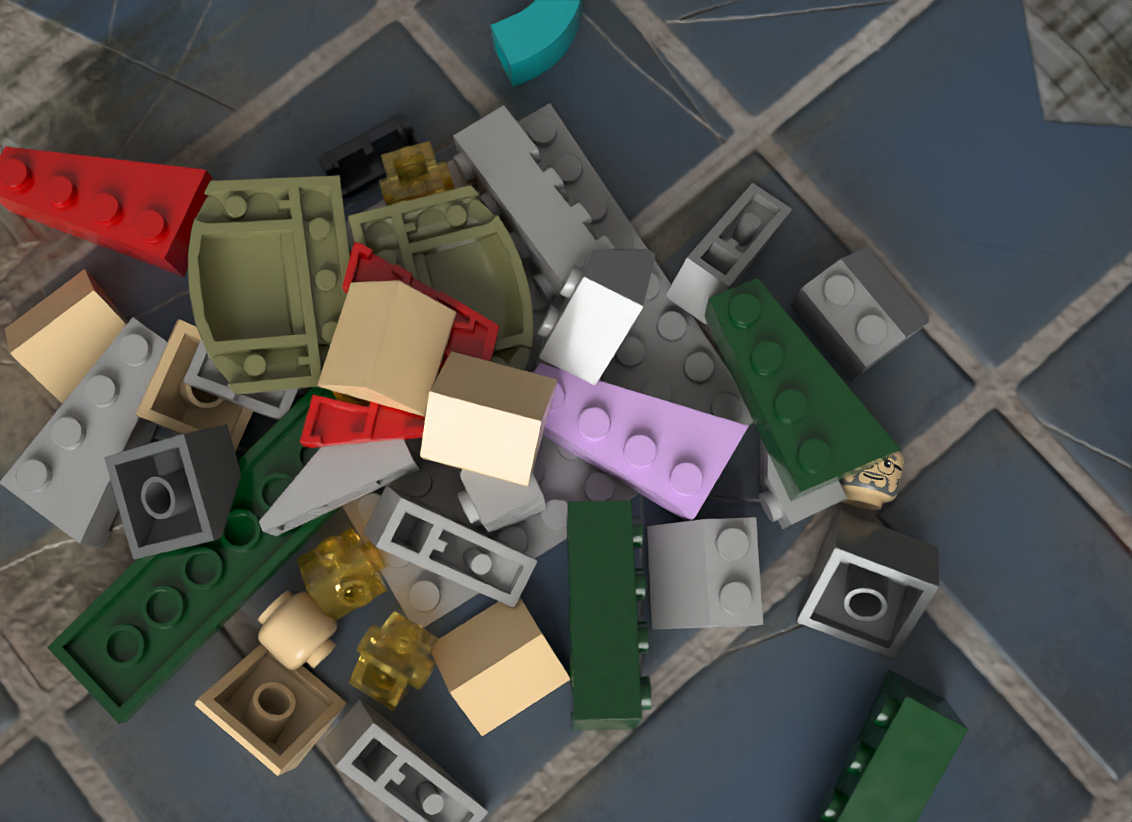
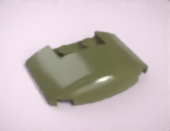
[188,175,350,395]
[348,185,533,371]

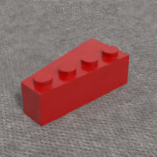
[0,146,215,277]

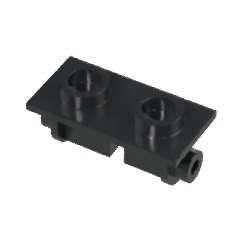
[317,113,424,198]

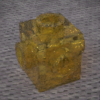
[379,141,455,206]
[297,527,387,621]
[349,611,439,711]

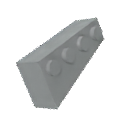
[452,105,615,308]
[0,317,167,549]

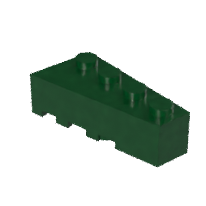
[704,278,900,501]
[566,500,651,731]
[817,670,968,822]

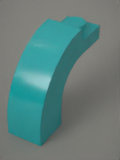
[491,0,583,88]

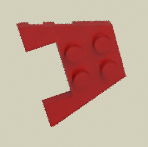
[300,242,499,448]

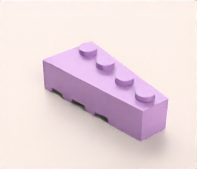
[534,363,749,521]

